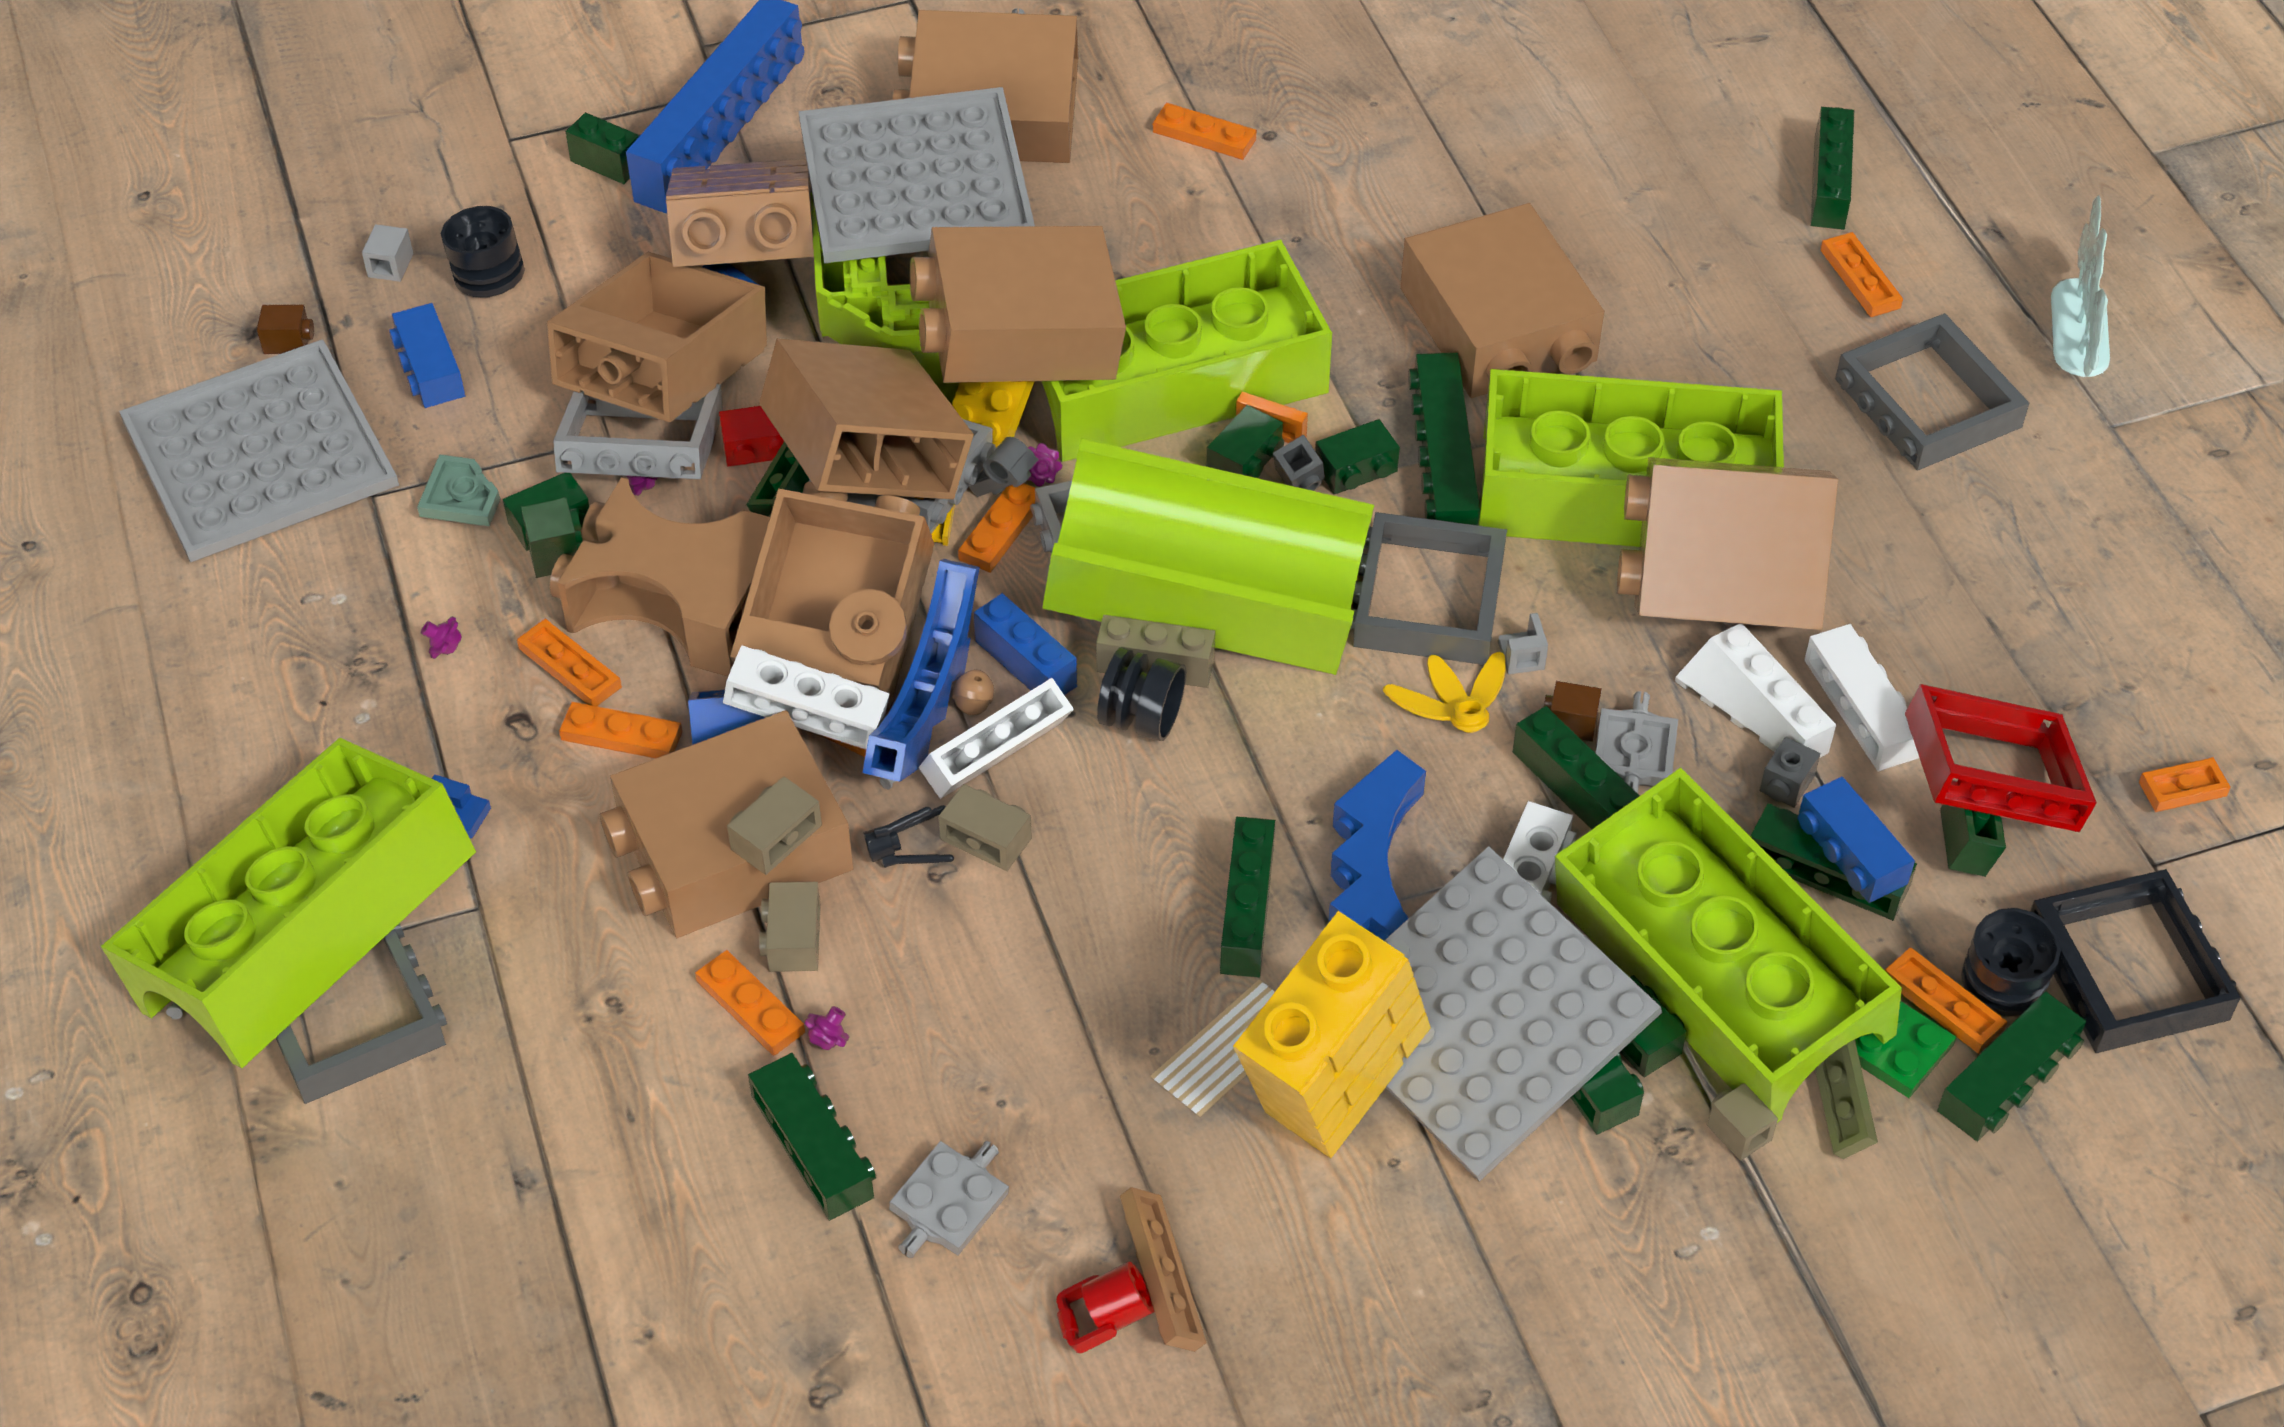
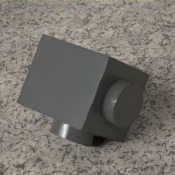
[1273,435,1325,491]
[1760,737,1821,808]

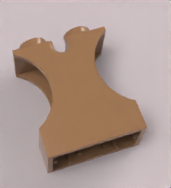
[550,477,770,677]

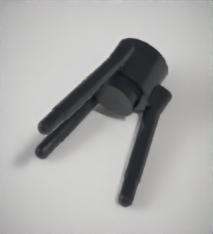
[863,805,954,868]

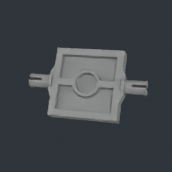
[1595,691,1678,793]
[889,1141,1009,1258]

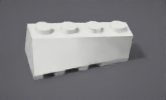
[1675,624,1836,757]

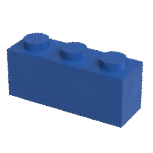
[389,303,466,408]
[973,593,1077,696]
[1797,776,1915,903]

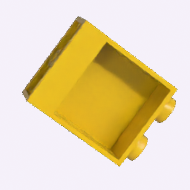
[1233,911,1431,1158]

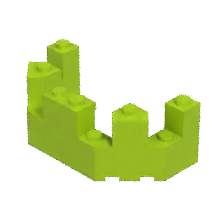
[810,192,960,403]

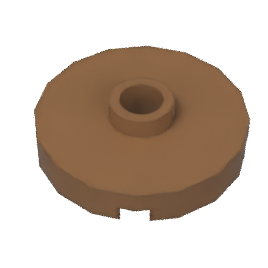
[829,589,907,665]

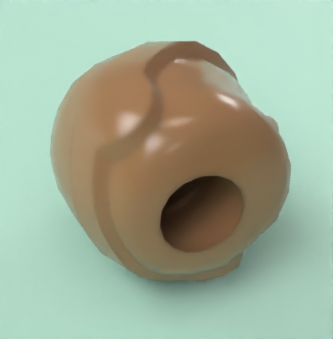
[952,669,994,715]

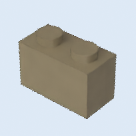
[727,776,822,875]
[938,784,1032,871]
[759,882,821,972]

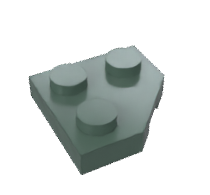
[417,454,500,527]

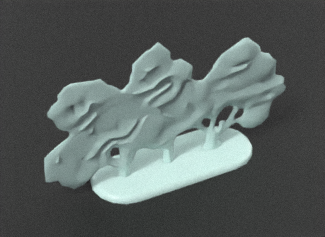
[2051,195,2110,377]

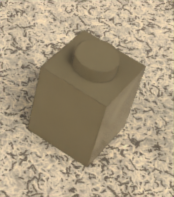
[1707,1083,1778,1161]

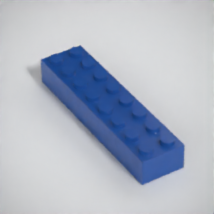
[626,0,804,214]

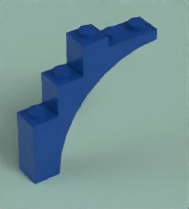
[863,559,980,782]
[1328,750,1426,941]

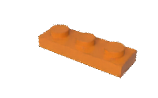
[1153,102,1257,160]
[1820,232,1903,318]
[958,483,1036,573]
[517,618,622,706]
[559,702,683,758]
[1885,947,2007,1054]
[695,950,805,1056]

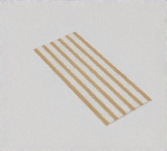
[1150,980,1275,1117]

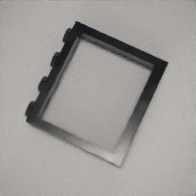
[2030,869,2241,1053]

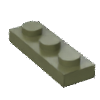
[1815,1039,1878,1159]

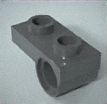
[969,437,1038,497]

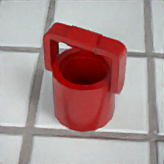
[1056,1261,1155,1354]

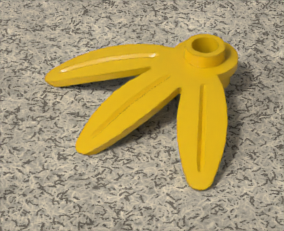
[1382,652,1506,733]

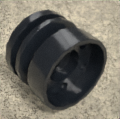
[440,206,525,297]
[1097,647,1186,741]
[1961,908,2061,1017]

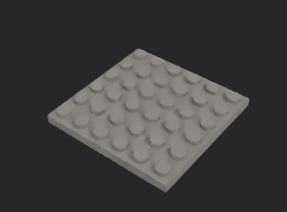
[799,87,1035,263]
[119,339,399,563]
[1384,846,1662,1182]

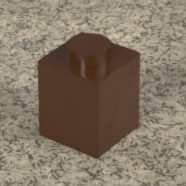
[257,305,314,354]
[1544,681,1602,742]

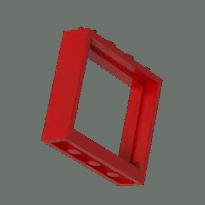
[1905,684,2097,832]

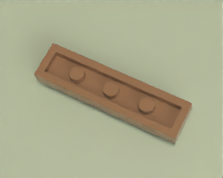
[1120,1187,1207,1352]

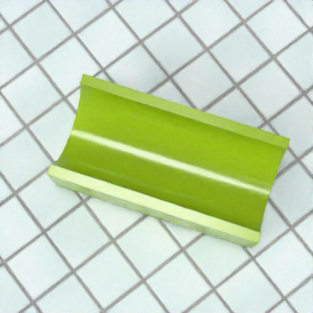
[1042,239,1332,462]
[1478,369,1784,547]
[1042,438,1374,675]
[101,737,476,1068]
[1555,767,1902,1123]

